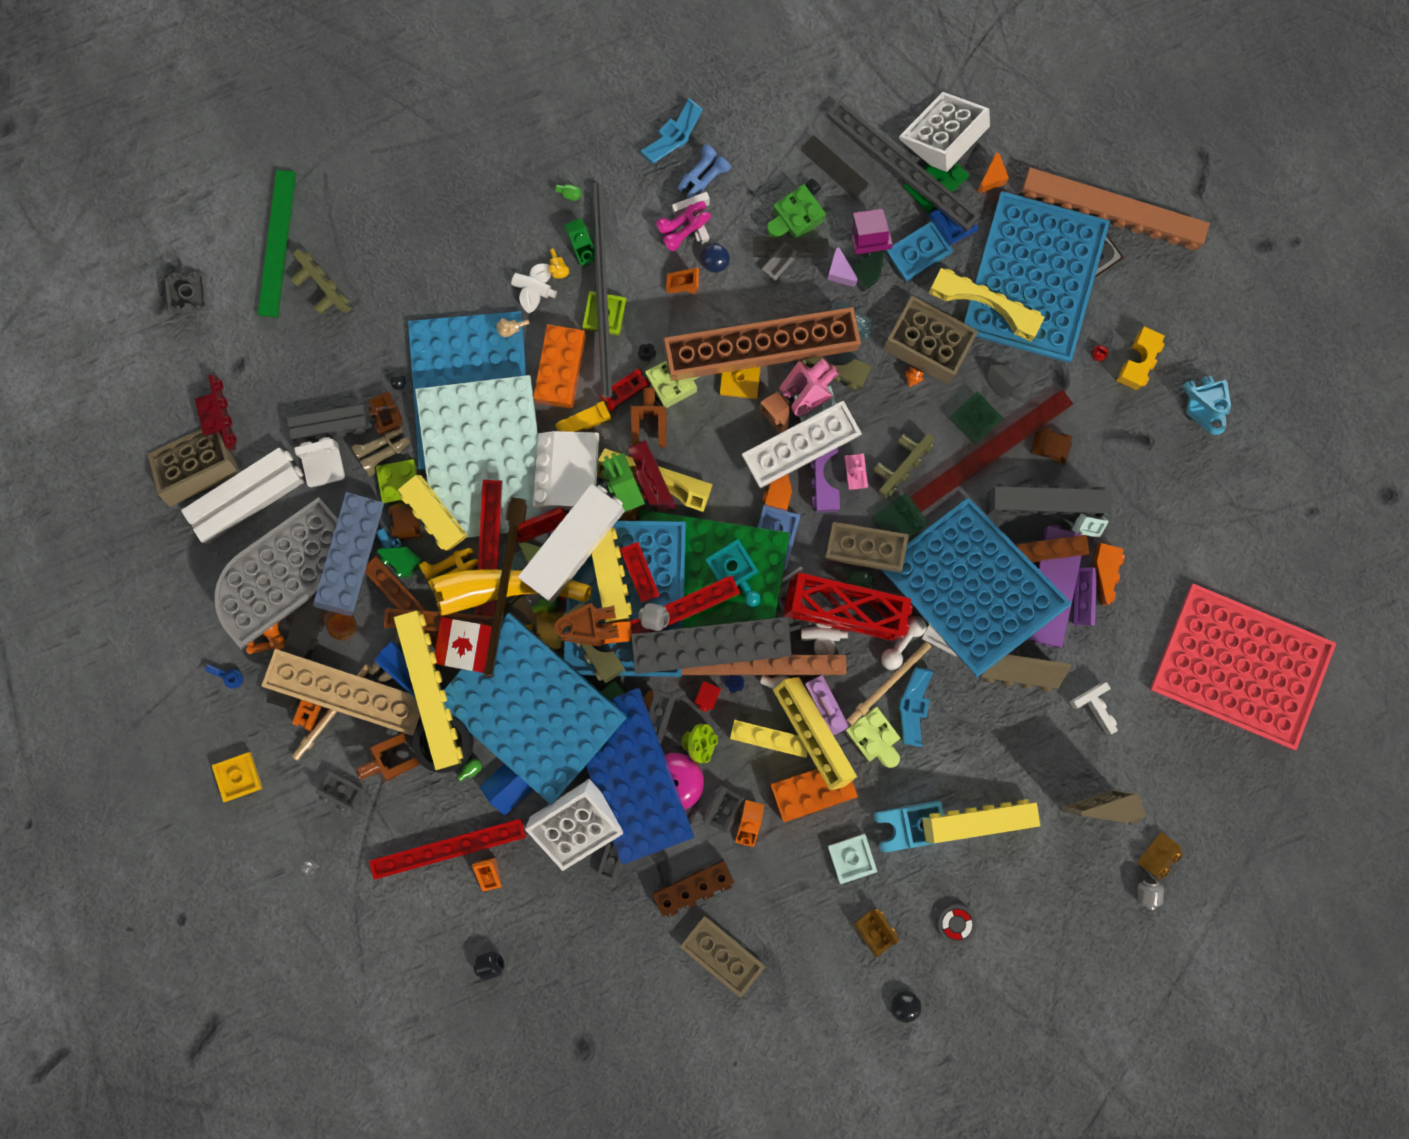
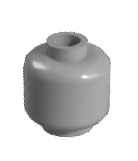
[638,603,670,631]
[1137,879,1164,910]

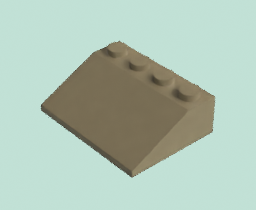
[882,296,978,385]
[147,429,239,507]
[977,654,1071,692]
[1060,789,1146,825]

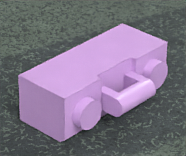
[804,675,849,735]

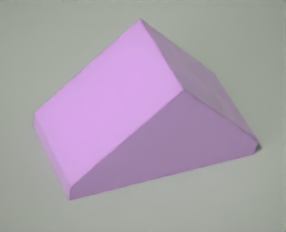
[827,248,858,287]

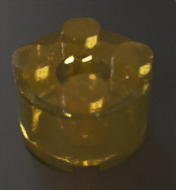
[537,611,565,650]

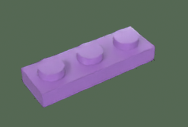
[1074,567,1097,626]

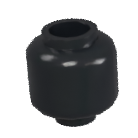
[474,951,505,981]

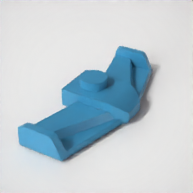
[640,98,703,164]
[898,667,934,747]

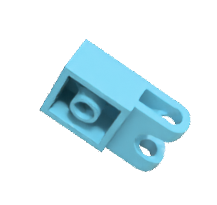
[873,800,944,853]

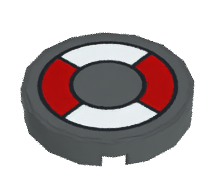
[937,904,977,944]

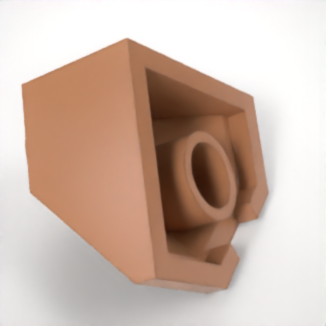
[759,392,789,434]

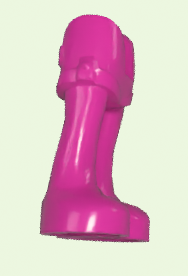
[656,201,711,251]

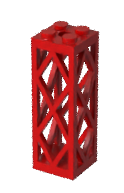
[783,573,912,641]

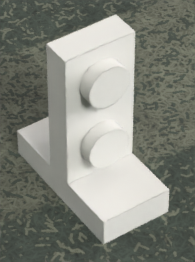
[672,192,710,246]
[1069,682,1118,734]

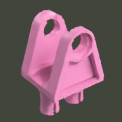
[779,358,840,417]

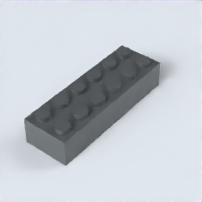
[987,483,1112,518]

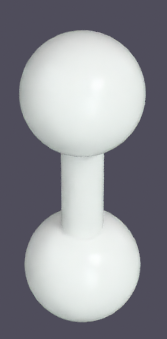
[881,615,927,670]

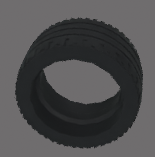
[412,716,474,773]

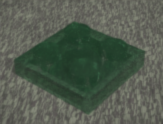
[949,391,1004,445]

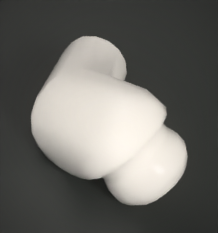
[760,675,790,689]

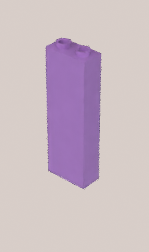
[1026,524,1082,648]

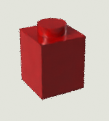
[694,681,721,712]

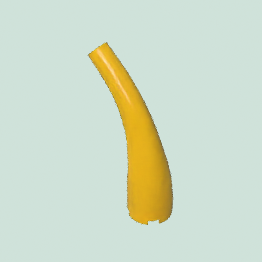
[431,570,592,616]

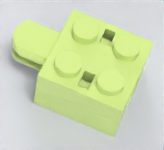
[645,361,701,408]
[844,707,901,768]

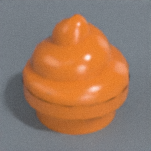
[905,366,924,387]

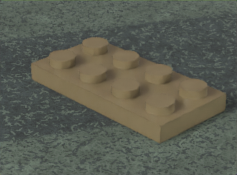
[826,522,909,573]
[680,915,766,998]

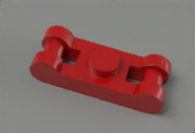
[599,369,650,412]

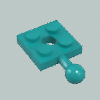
[705,539,760,607]

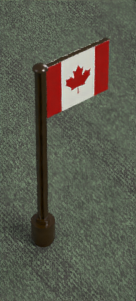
[435,497,527,678]

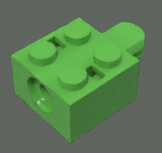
[767,184,826,242]
[602,453,645,512]

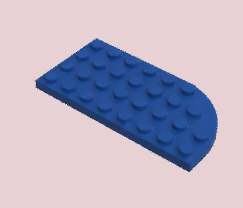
[586,688,695,865]

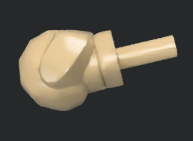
[496,319,530,337]

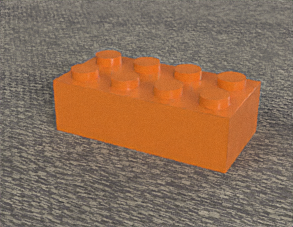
[533,324,586,409]
[770,768,858,822]

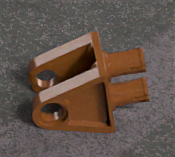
[631,388,667,448]
[555,603,619,646]
[355,733,420,783]

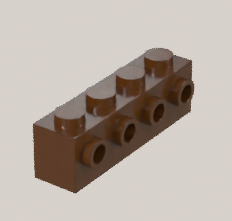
[653,859,734,917]

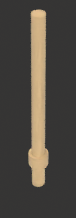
[846,642,931,726]
[292,664,371,761]

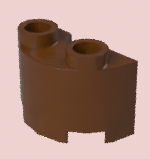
[368,391,404,434]
[1030,427,1073,465]
[388,502,422,541]

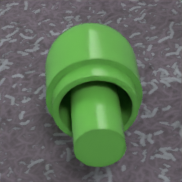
[555,184,582,201]
[531,597,558,614]
[457,758,482,782]

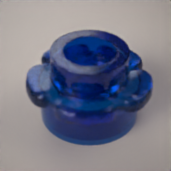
[726,675,744,693]

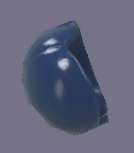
[701,244,730,273]

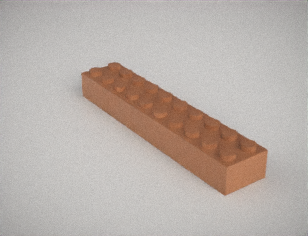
[663,307,861,381]

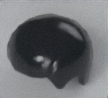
[891,991,921,1023]

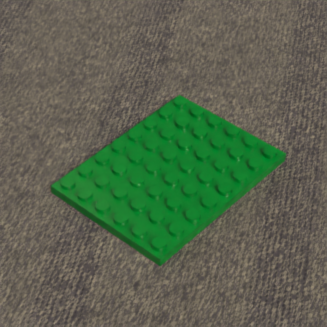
[639,510,790,628]

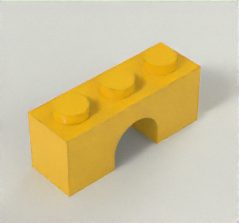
[1116,326,1165,390]

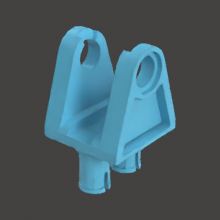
[1183,376,1231,435]

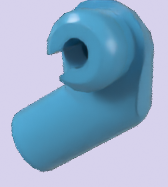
[376,528,402,548]

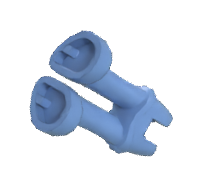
[677,144,731,199]

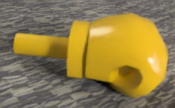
[548,249,569,279]

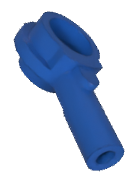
[205,664,243,689]

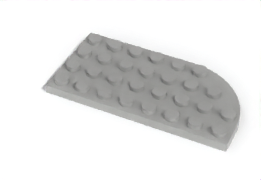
[215,497,338,650]

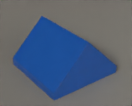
[479,763,534,816]

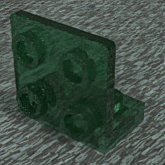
[873,492,929,537]

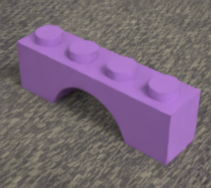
[810,448,840,513]

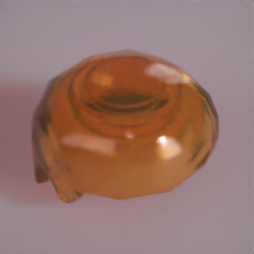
[327,613,357,641]

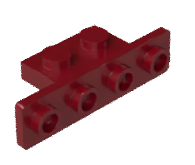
[194,375,237,450]
[628,440,676,513]

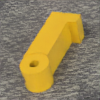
[555,401,611,432]

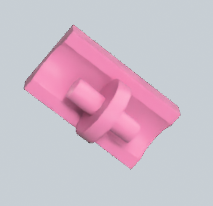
[844,453,868,490]

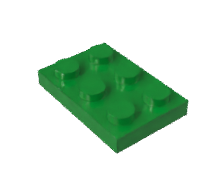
[903,162,970,214]

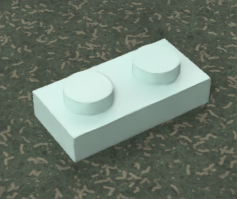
[1072,513,1109,538]

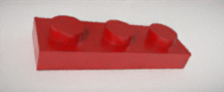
[516,507,567,543]
[620,542,660,603]

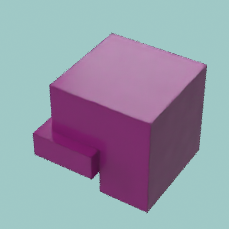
[851,209,893,254]

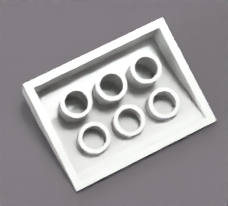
[899,92,990,172]
[533,431,599,513]
[525,779,623,871]

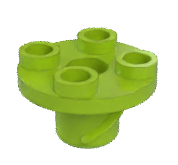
[681,724,718,763]

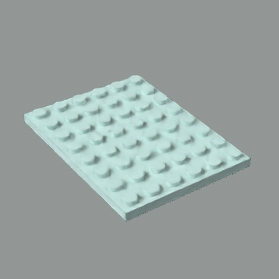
[415,375,544,542]

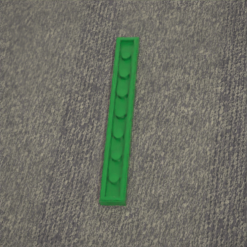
[258,170,297,318]

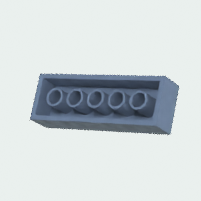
[313,492,384,617]

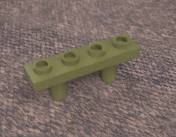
[290,249,352,315]
[873,433,934,500]

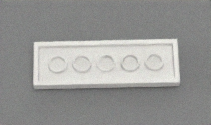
[742,401,862,488]

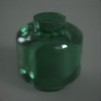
[846,570,874,590]

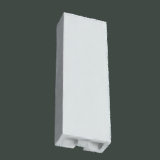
[181,448,304,544]
[518,484,625,603]

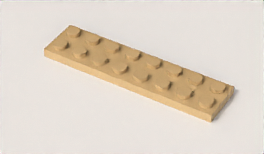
[262,649,420,736]

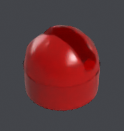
[1091,345,1108,361]

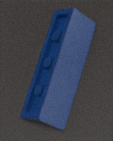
[374,640,445,698]

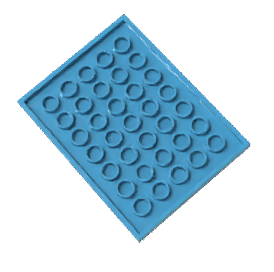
[964,191,1110,363]
[408,311,527,470]
[880,497,1071,677]
[564,521,686,677]
[445,613,628,805]

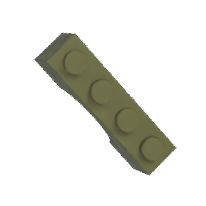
[795,356,872,391]
[563,602,626,683]

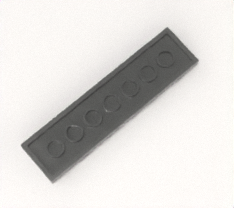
[631,617,792,674]

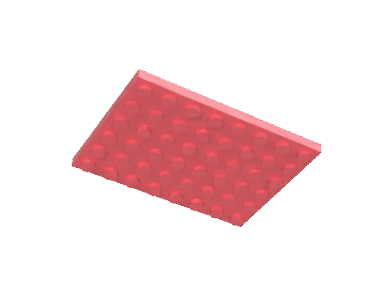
[1149,584,1337,750]

